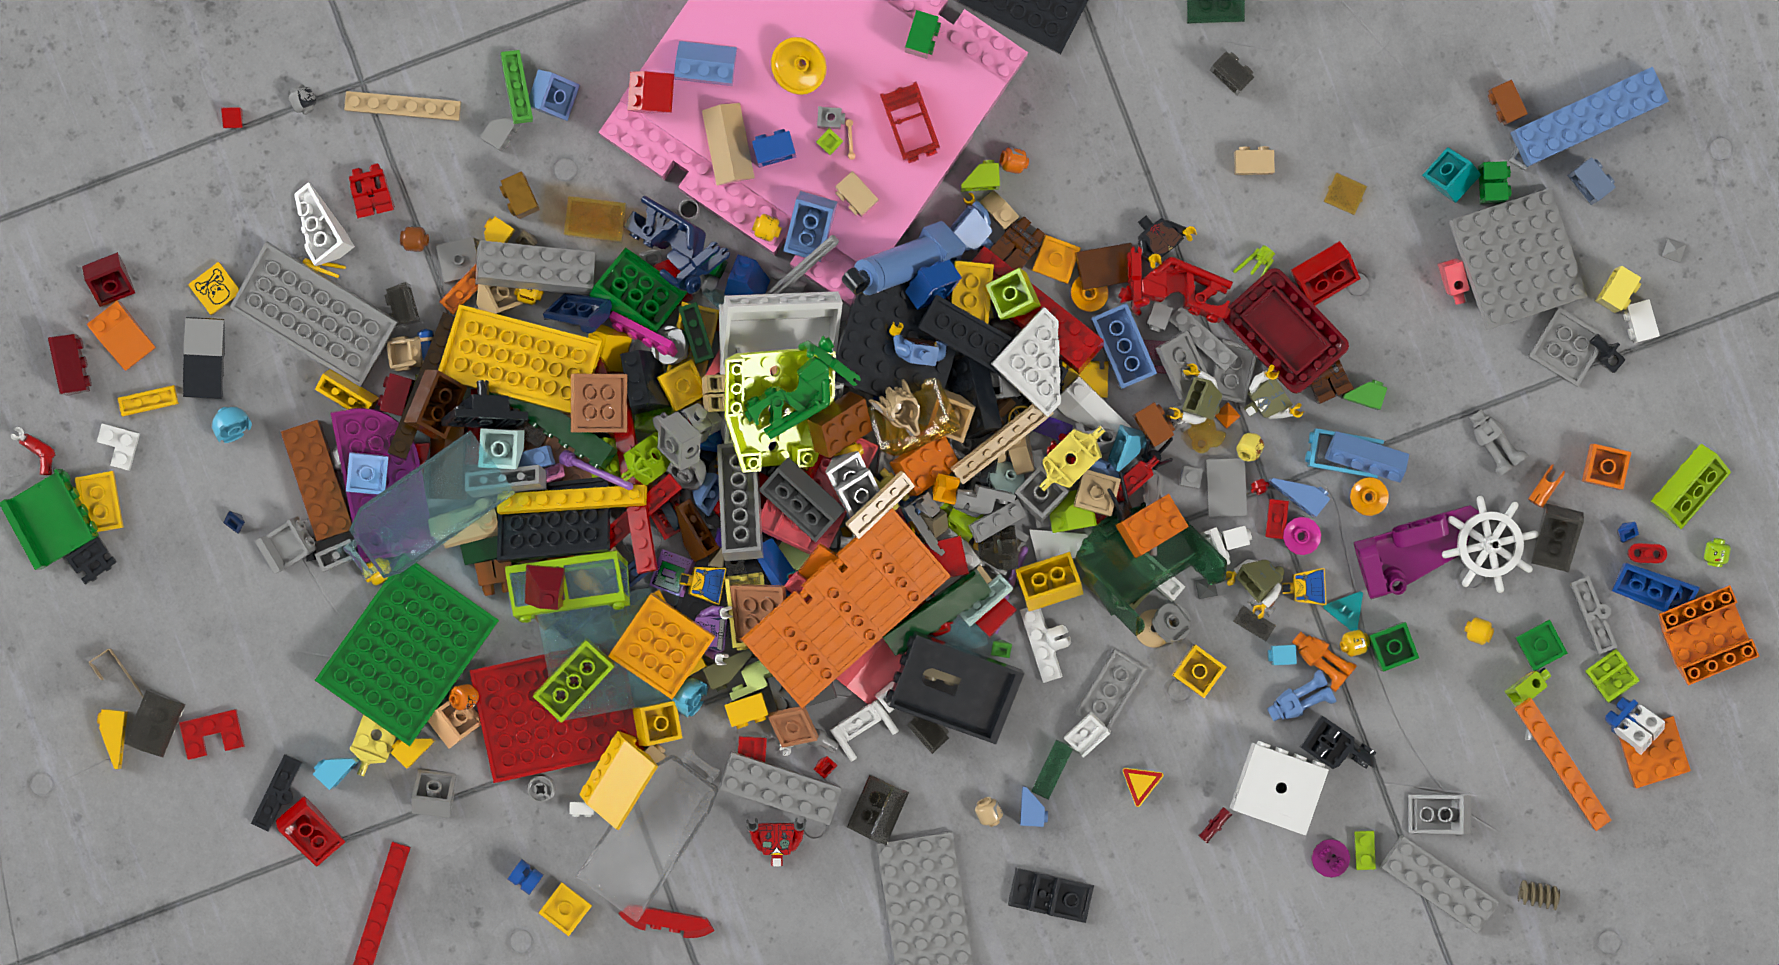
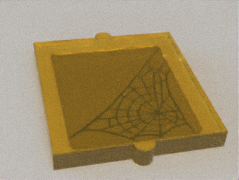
[1324,173,1367,215]

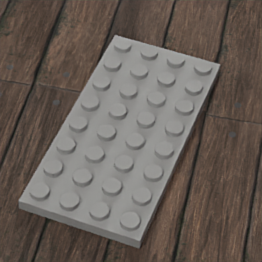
[230,242,398,387]
[877,832,973,965]

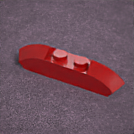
[618,904,715,938]

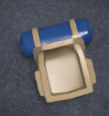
[387,329,434,372]

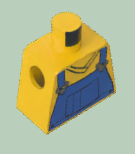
[679,567,726,605]
[1282,568,1326,605]

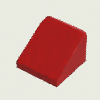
[221,107,243,128]

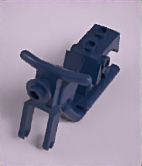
[624,196,730,294]

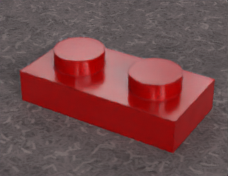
[1265,499,1289,539]

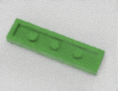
[500,50,533,124]

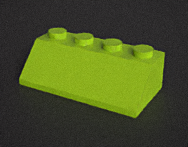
[1651,444,1731,529]

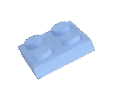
[346,452,389,495]

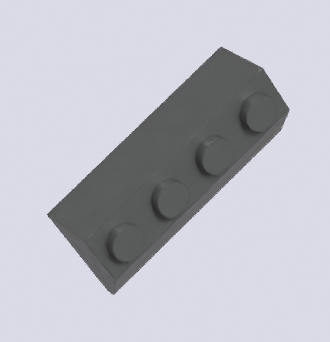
[759,457,845,543]

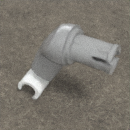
[780,728,839,756]

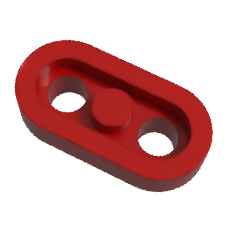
[1628,543,1667,563]

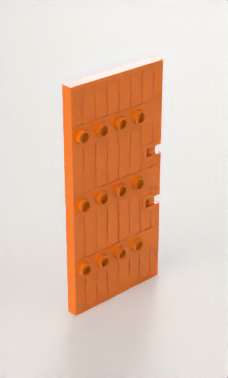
[741,508,951,708]

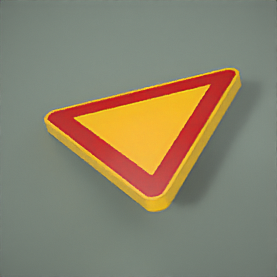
[1123,768,1164,807]

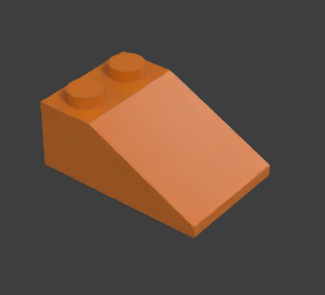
[87,301,156,371]

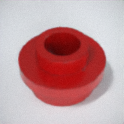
[1251,479,1269,495]

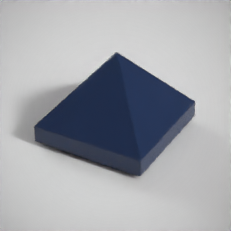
[223,511,245,534]

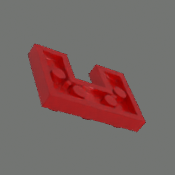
[179,709,245,760]

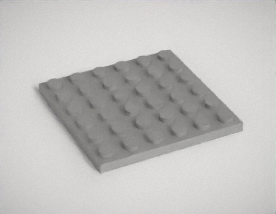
[1449,188,1588,330]

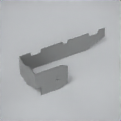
[904,492,945,556]

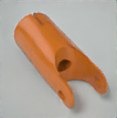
[1528,464,1565,508]

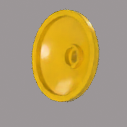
[771,37,827,95]

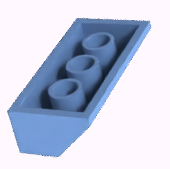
[1090,303,1157,390]
[1324,431,1409,483]

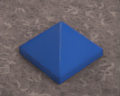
[1618,521,1639,543]

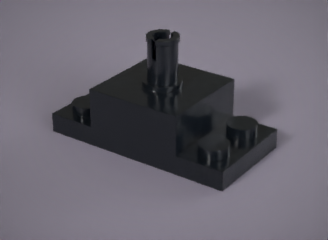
[441,380,528,429]

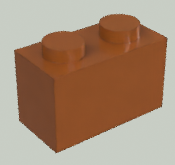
[1488,79,1528,126]

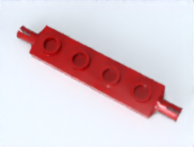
[1081,456,1160,529]

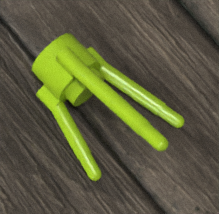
[1233,245,1275,277]

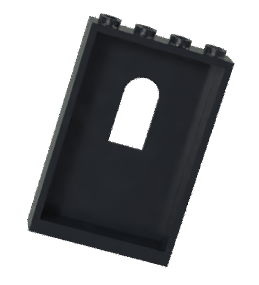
[886,631,1024,744]

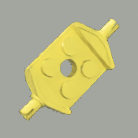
[1039,426,1106,491]
[350,715,396,776]

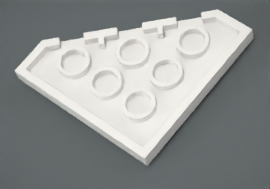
[991,307,1061,417]

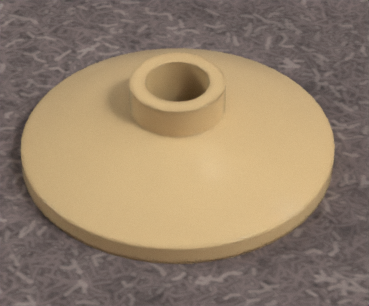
[1135,609,1173,648]

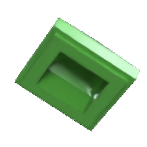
[991,640,1012,658]

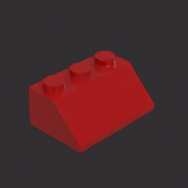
[1291,241,1361,306]

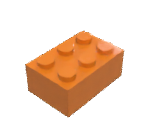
[889,433,959,496]
[1116,494,1189,558]

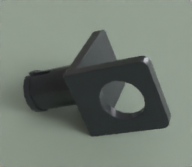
[1590,334,1625,373]

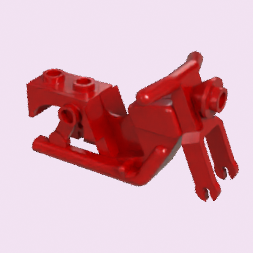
[1118,246,1233,323]

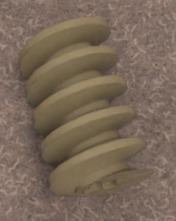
[1518,880,1560,911]

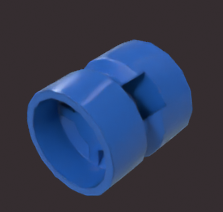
[507,859,544,895]

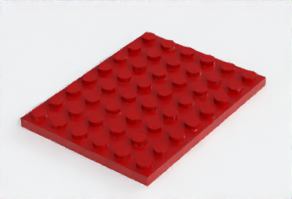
[470,638,644,783]

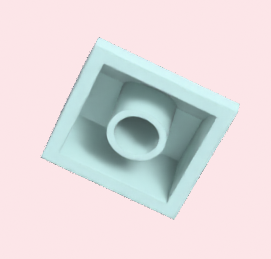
[479,428,524,469]

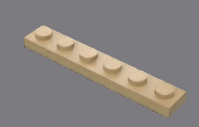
[344,91,461,121]
[950,404,1054,484]

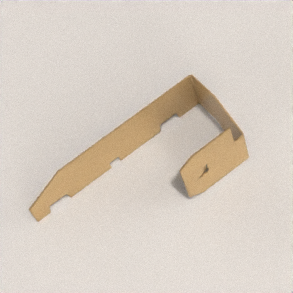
[89,649,144,699]

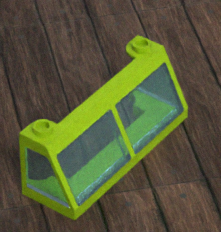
[505,551,630,623]

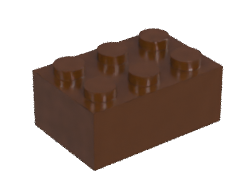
[404,370,467,439]

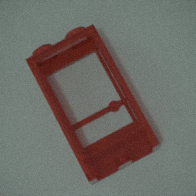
[880,81,940,163]

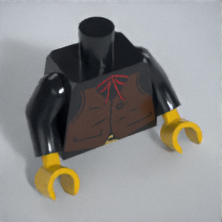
[1138,215,1197,268]

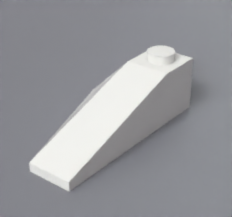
[294,183,355,266]
[1057,376,1132,435]

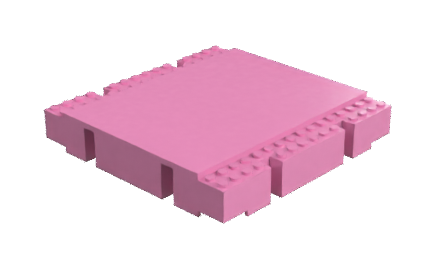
[598,0,1028,307]

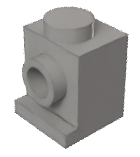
[817,106,845,129]

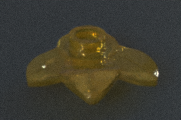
[1188,419,1226,453]

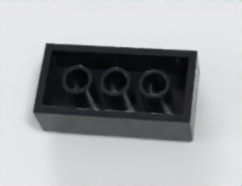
[948,356,1003,440]

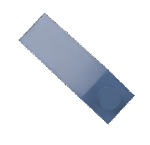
[497,446,555,469]

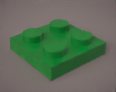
[1515,619,1568,671]

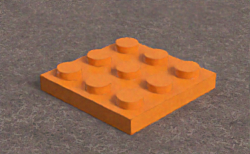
[1618,716,1691,788]

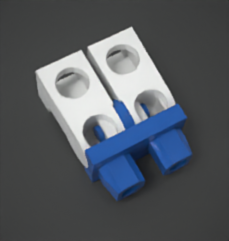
[1605,697,1665,755]

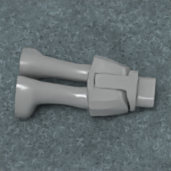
[1469,409,1528,477]

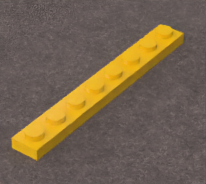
[497,485,647,514]

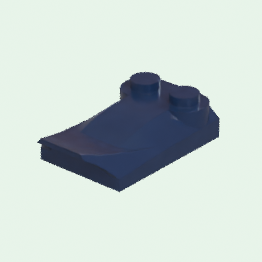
[543,293,612,333]

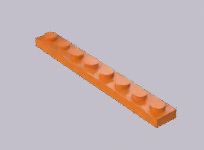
[1514,698,1612,831]

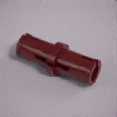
[1198,807,1232,844]

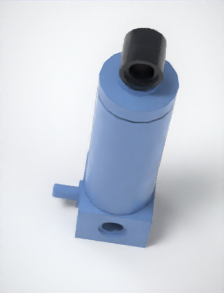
[842,221,966,295]

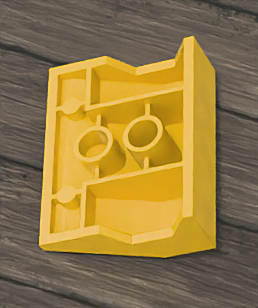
[579,731,658,830]

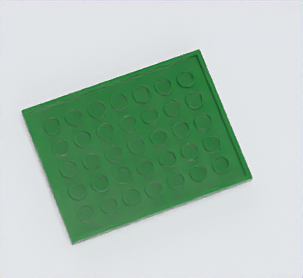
[315,555,499,747]

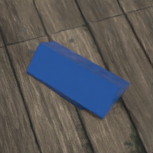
[757,538,795,597]
[1612,563,1700,612]

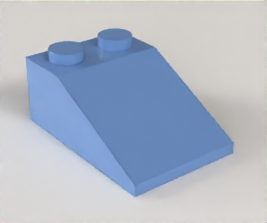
[783,191,838,262]
[1267,478,1330,517]

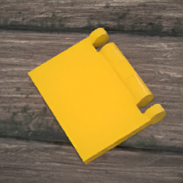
[1062,361,1108,398]

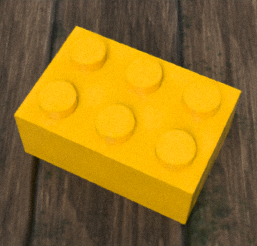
[1015,552,1083,612]

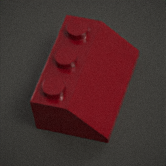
[48,334,92,396]

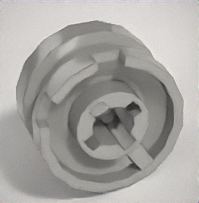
[527,775,556,803]

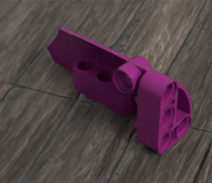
[1354,505,1479,600]

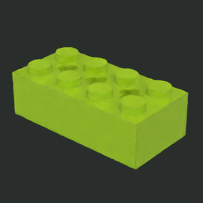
[533,638,615,723]

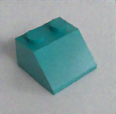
[1422,147,1481,203]

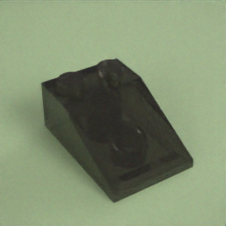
[1531,503,1584,572]

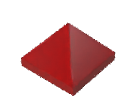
[814,756,837,779]

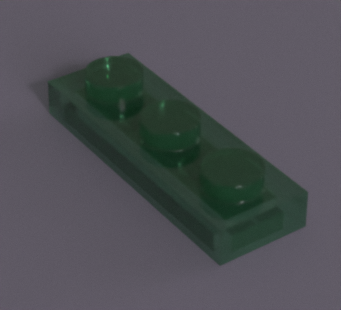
[1031,739,1073,800]

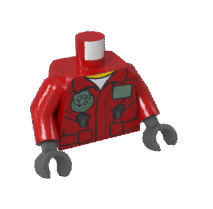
[746,818,806,866]

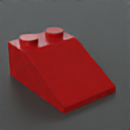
[276,796,345,867]

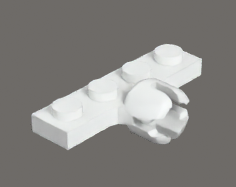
[1020,607,1071,683]

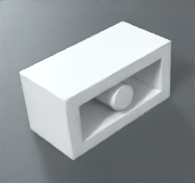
[569,802,594,817]

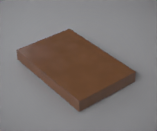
[1075,243,1132,290]

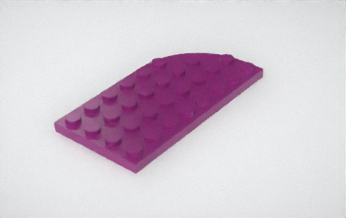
[330,408,437,563]

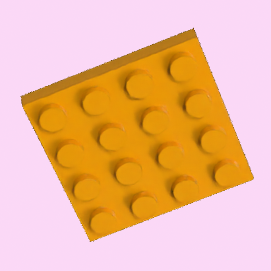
[608,593,715,699]

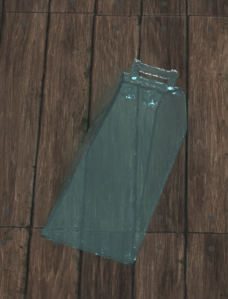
[343,431,515,580]

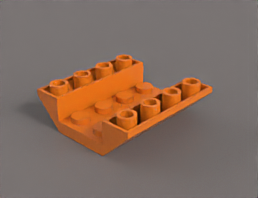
[1658,585,1760,686]

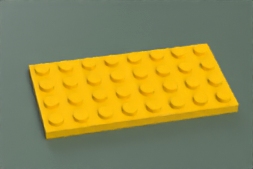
[438,304,604,414]

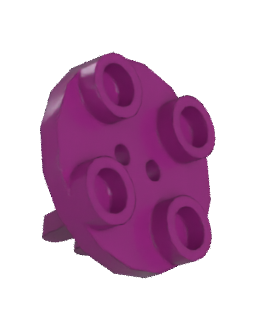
[1311,839,1350,878]

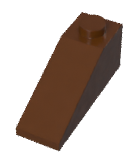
[675,498,719,562]

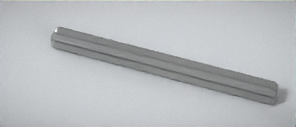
[766,235,839,294]

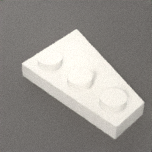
[1029,529,1094,562]

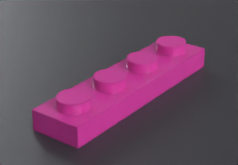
[609,311,678,357]

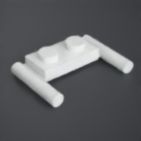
[830,699,899,762]

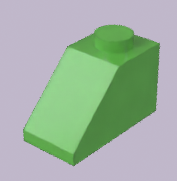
[1342,380,1387,410]

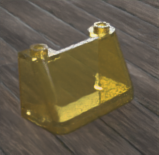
[867,378,961,456]

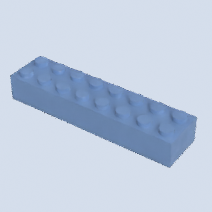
[1510,67,1669,167]

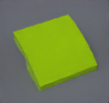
[1585,649,1640,704]

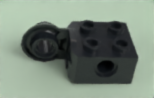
[1300,715,1376,769]

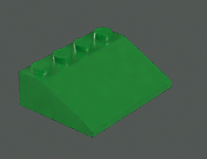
[589,247,687,333]

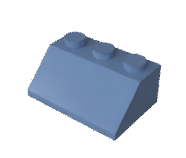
[674,41,737,86]

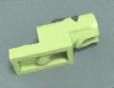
[729,657,773,701]

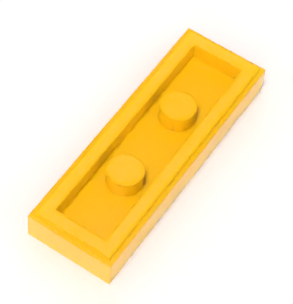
[118,385,179,417]

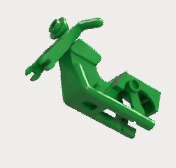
[744,336,861,440]

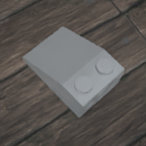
[1408,795,1471,834]

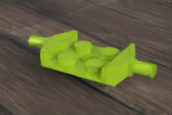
[621,432,671,485]

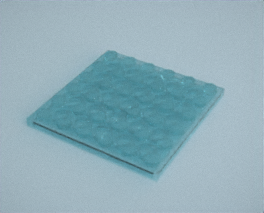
[537,587,671,722]

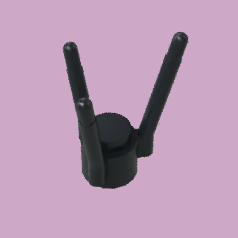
[1141,437,1173,470]
[1107,471,1132,521]

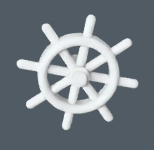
[1442,496,1539,593]

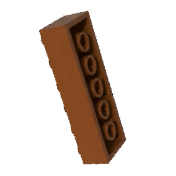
[281,420,354,541]

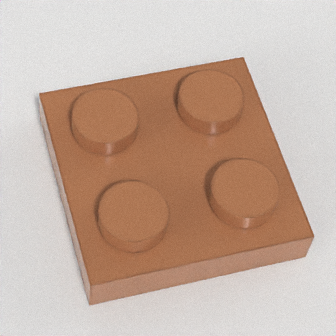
[768,706,819,748]

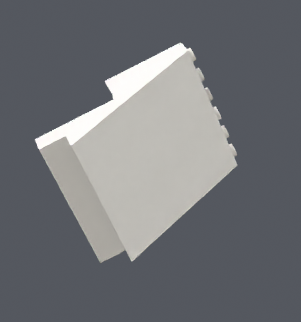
[719,291,844,444]

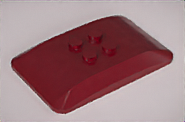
[1223,268,1349,394]

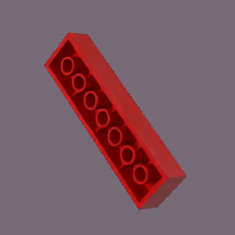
[971,246,1104,375]

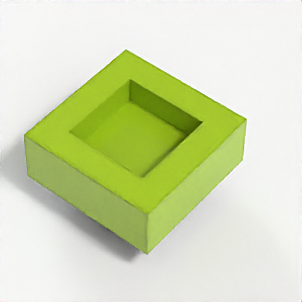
[816,128,843,156]

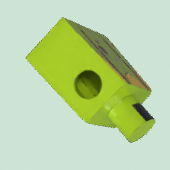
[1504,668,1551,706]

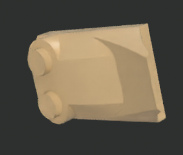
[428,497,498,548]

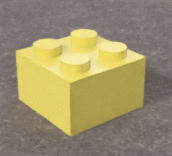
[1595,266,1641,313]

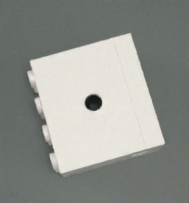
[1229,741,1329,835]

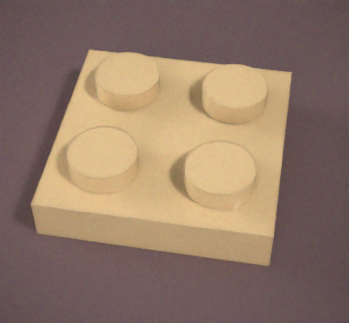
[1073,470,1121,517]

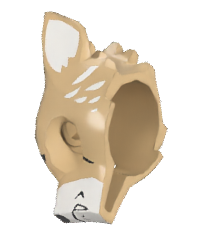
[869,379,920,436]

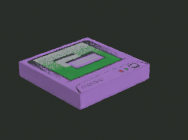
[649,549,696,597]

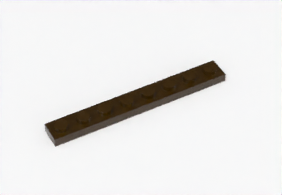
[387,312,455,461]

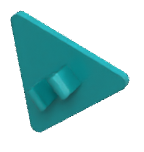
[1323,591,1363,631]

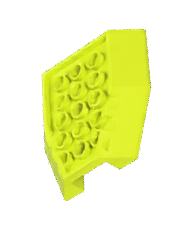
[725,349,836,473]

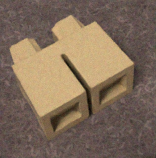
[702,374,725,412]

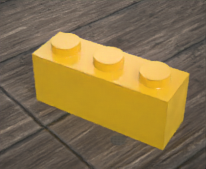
[315,369,379,409]

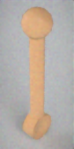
[845,119,856,160]

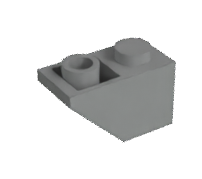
[480,116,522,151]

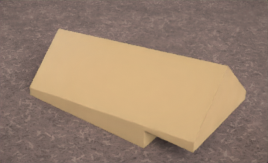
[702,103,755,186]

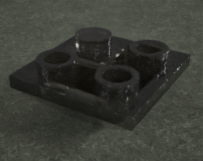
[978,525,1019,570]

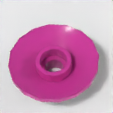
[1283,517,1321,555]

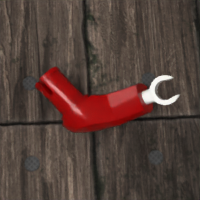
[11,427,56,476]

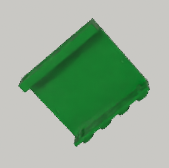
[0,469,99,570]

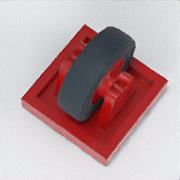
[651,491,681,540]

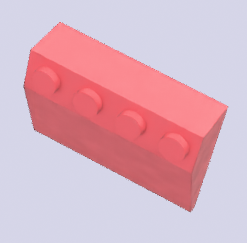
[836,637,906,705]

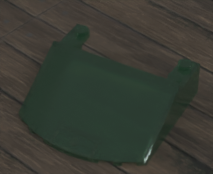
[1076,502,1227,636]

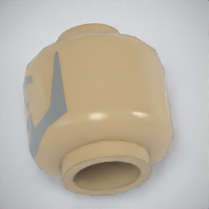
[975,797,1003,827]

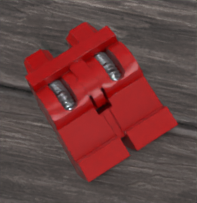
[349,163,395,219]

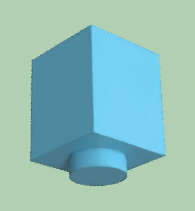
[1268,644,1297,665]

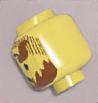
[1236,433,1264,462]

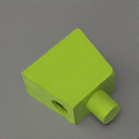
[940,503,984,542]

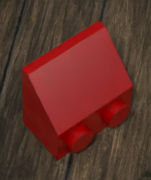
[627,71,675,113]

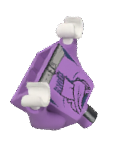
[695,605,733,665]

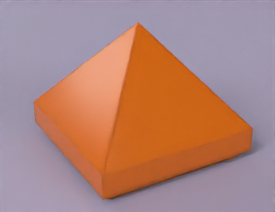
[1215,402,1240,429]

